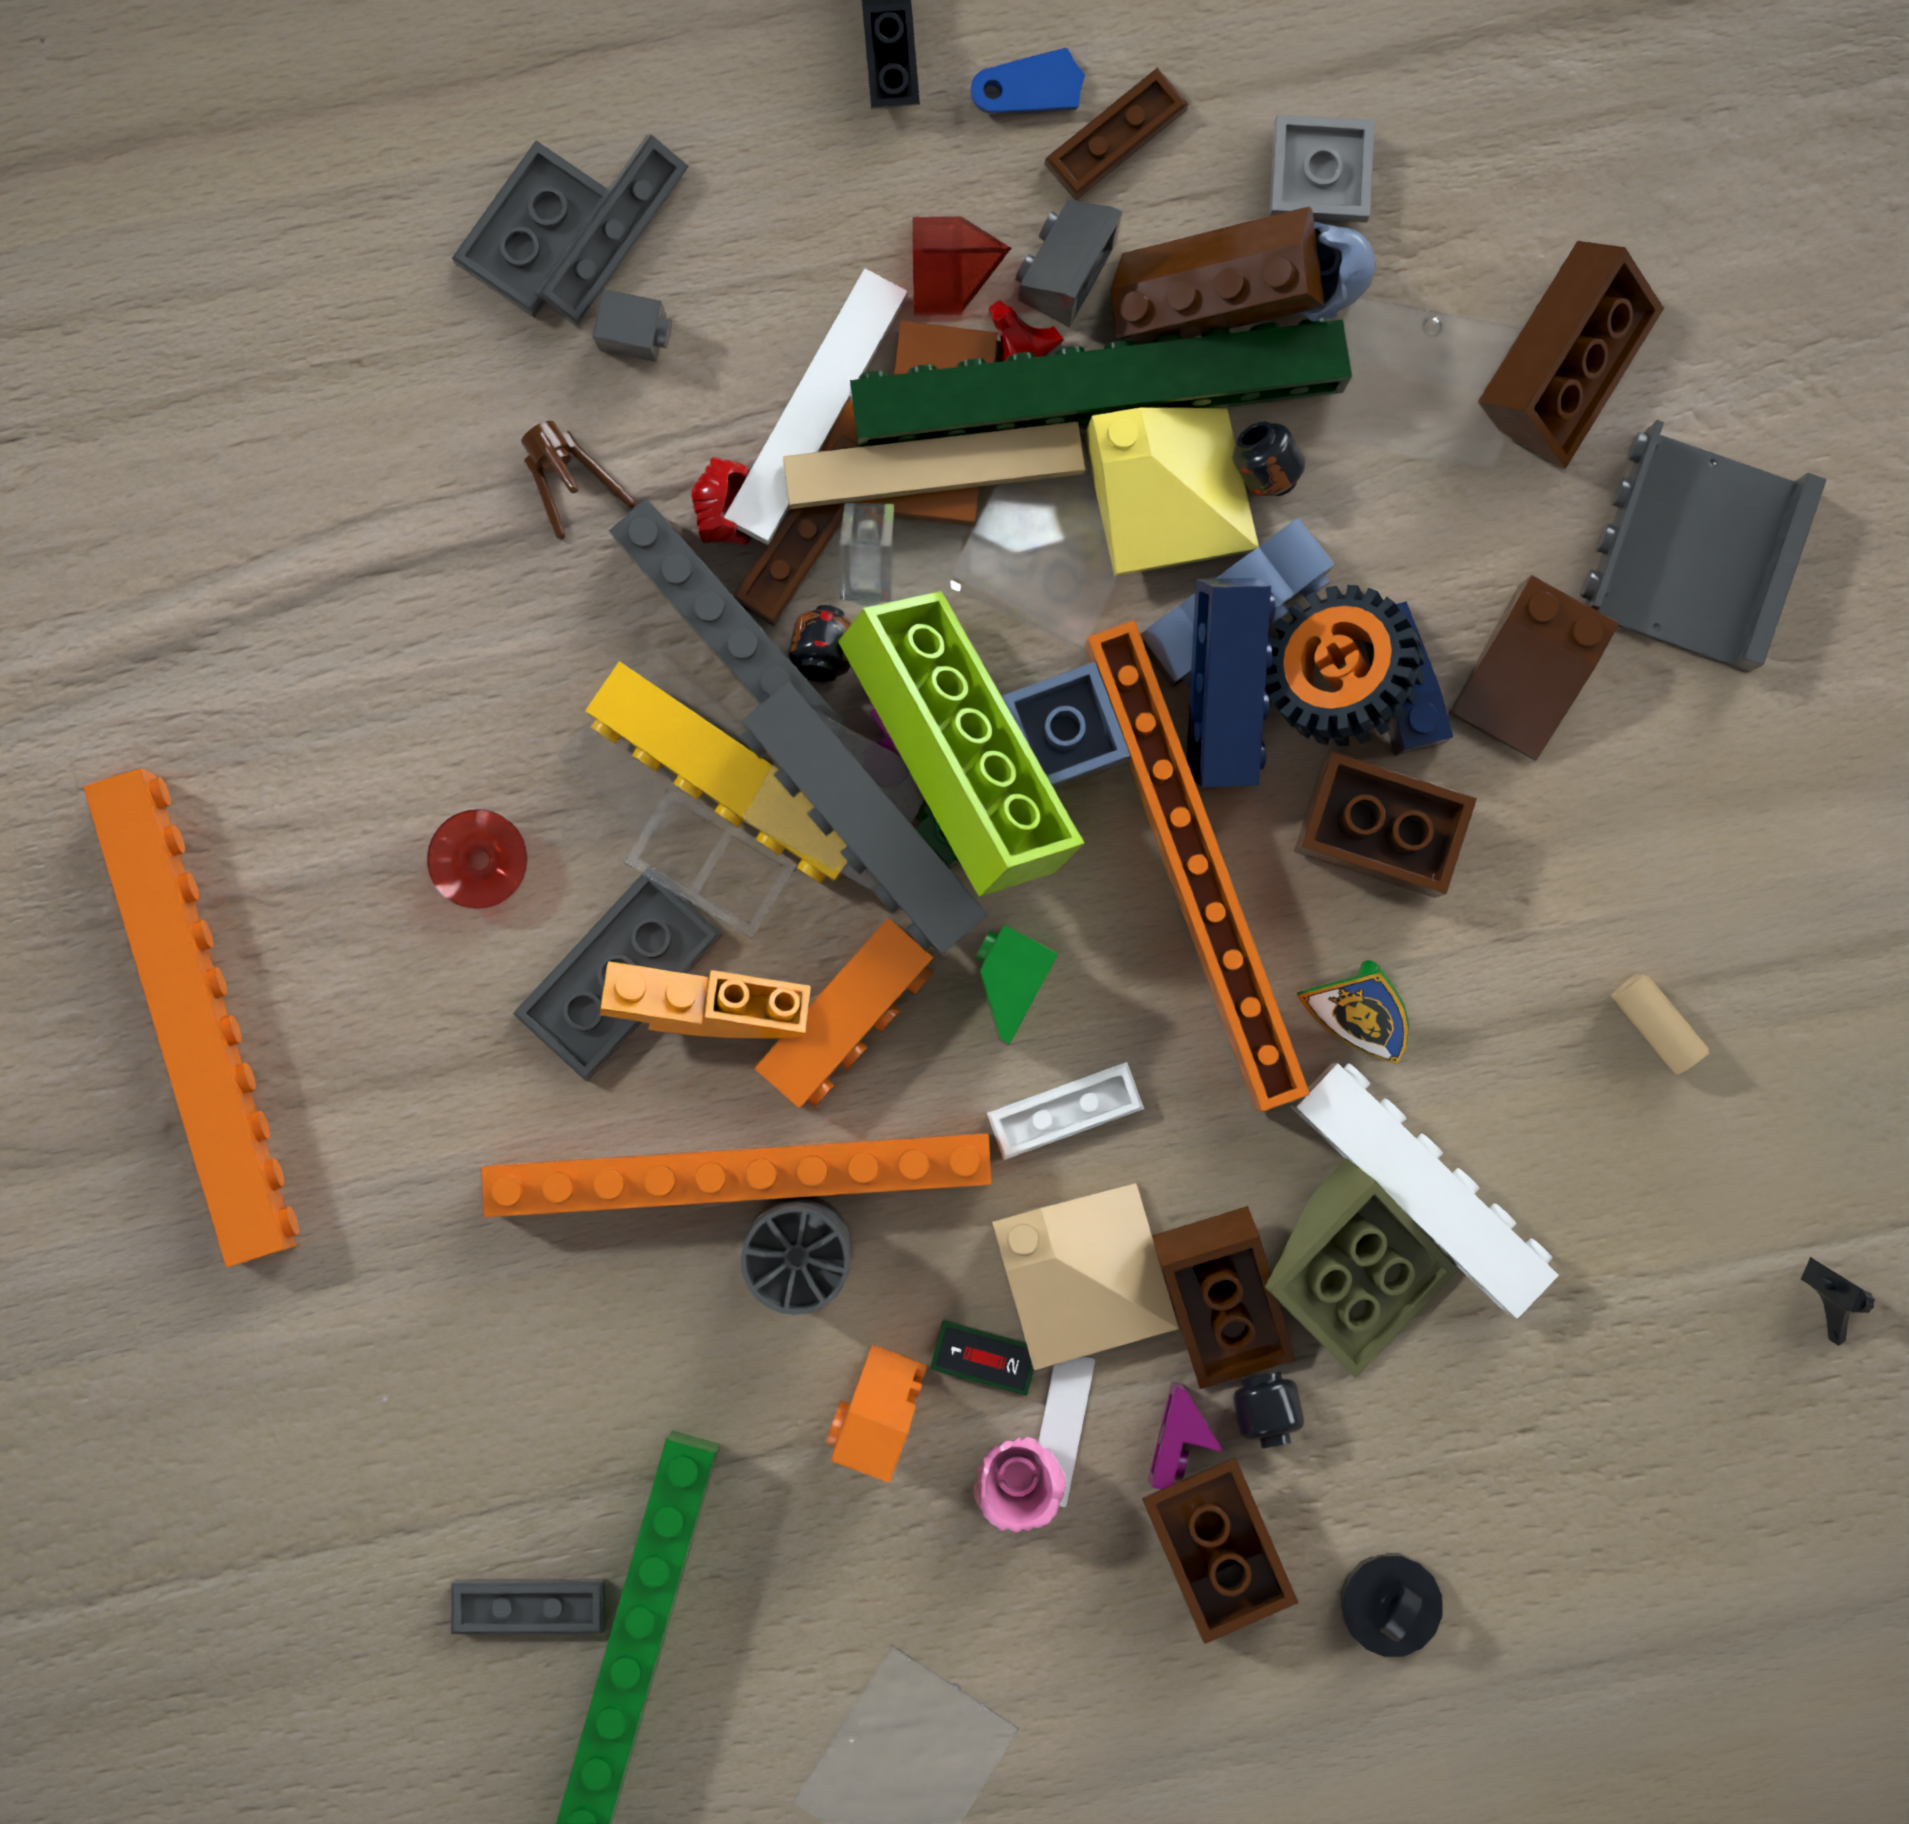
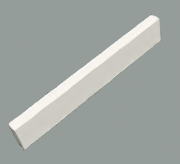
[724,268,908,545]

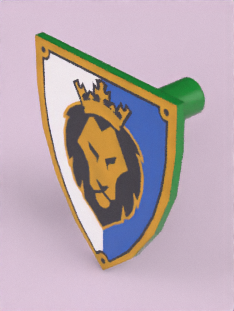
[1296,960,1409,1064]

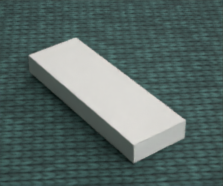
[987,1062,1144,1160]

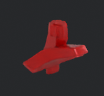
[989,300,1065,362]

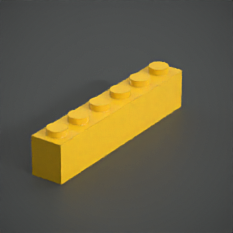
[585,661,849,884]

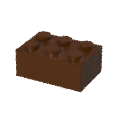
[1294,751,1477,898]

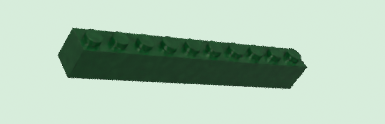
[850,318,1352,447]

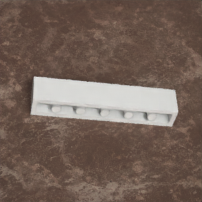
[1290,1063,1559,1319]

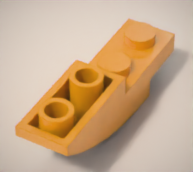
[599,961,811,1039]

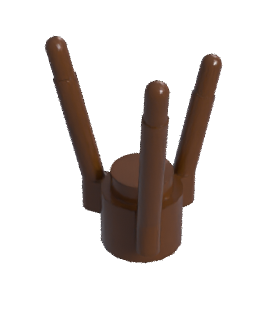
[521,421,636,540]

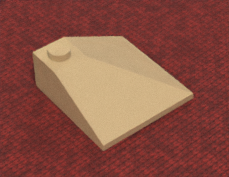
[992,1183,1179,1370]

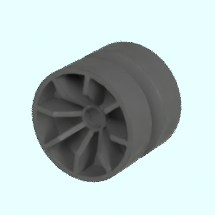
[741,1196,852,1315]

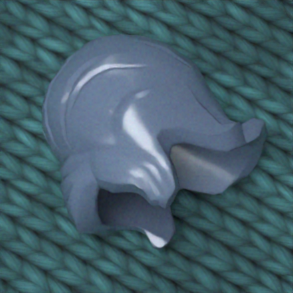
[1297,222,1376,322]

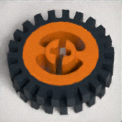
[1265,585,1425,746]

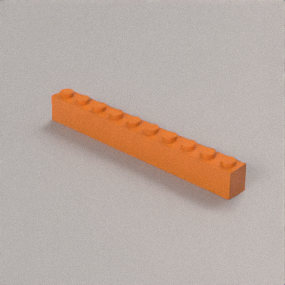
[1084,620,1310,1112]
[83,768,299,1268]
[481,1132,992,1218]

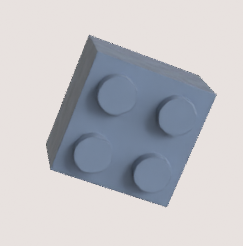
[1001,662,1130,789]

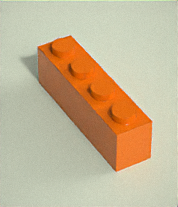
[754,918,934,1109]

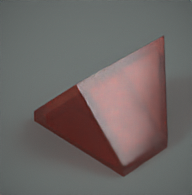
[913,216,1012,316]

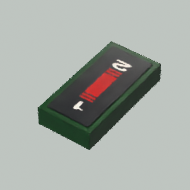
[930,1319,1034,1396]

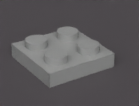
[1270,114,1375,223]

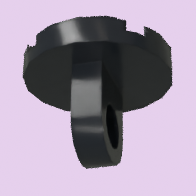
[1340,1553,1443,1657]

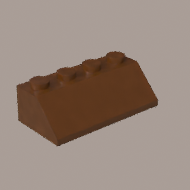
[1111,206,1325,345]
[1478,241,1664,469]

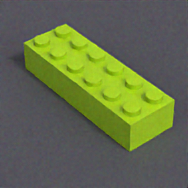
[838,591,1085,897]

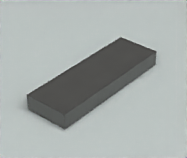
[451,1579,605,1634]

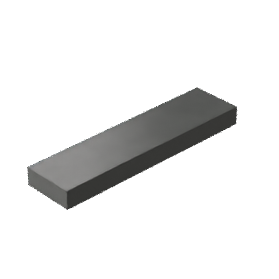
[534,134,689,324]

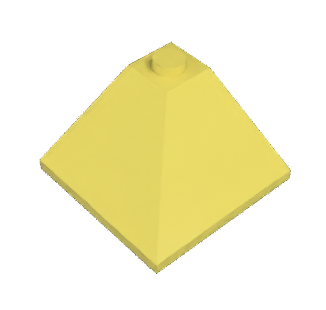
[1084,408,1259,576]

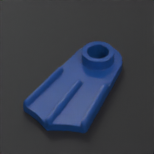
[970,48,1085,114]

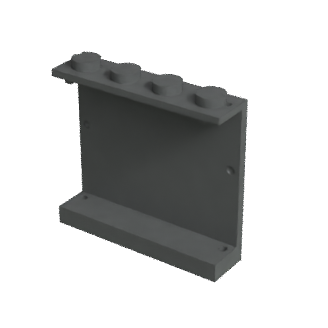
[1580,420,1827,673]

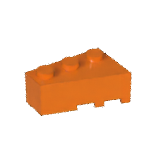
[825,1344,928,1483]

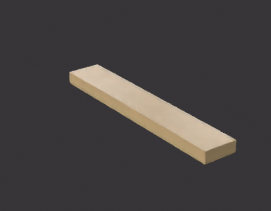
[783,422,1085,509]

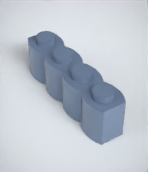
[1140,518,1334,688]

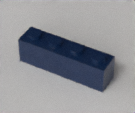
[1187,578,1276,787]

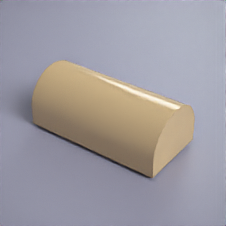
[1611,973,1709,1075]

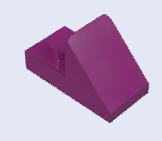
[1148,1381,1223,1489]

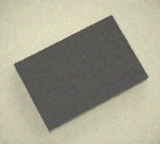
[451,140,608,318]

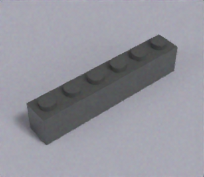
[609,498,846,738]
[740,681,988,955]

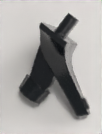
[1801,1257,1875,1346]

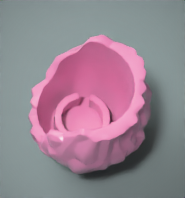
[973,1436,1066,1533]

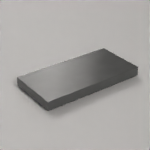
[513,867,722,1081]

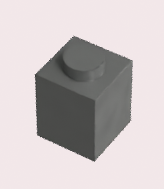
[593,289,672,362]

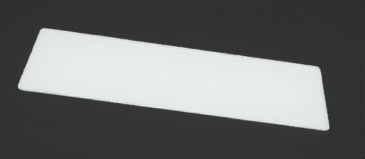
[1038,1356,1095,1507]

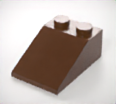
[1449,575,1620,761]
[1152,1206,1296,1389]
[1142,1457,1299,1644]

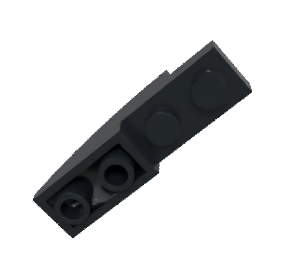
[862,0,920,109]

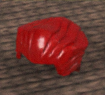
[691,457,751,545]

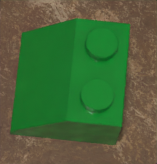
[975,925,1058,1045]

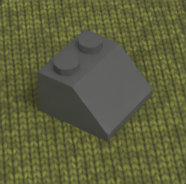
[1015,200,1122,328]

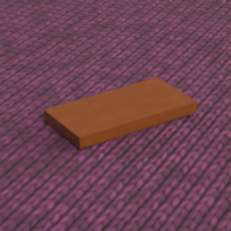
[877,321,998,526]

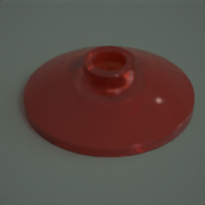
[427,809,528,909]

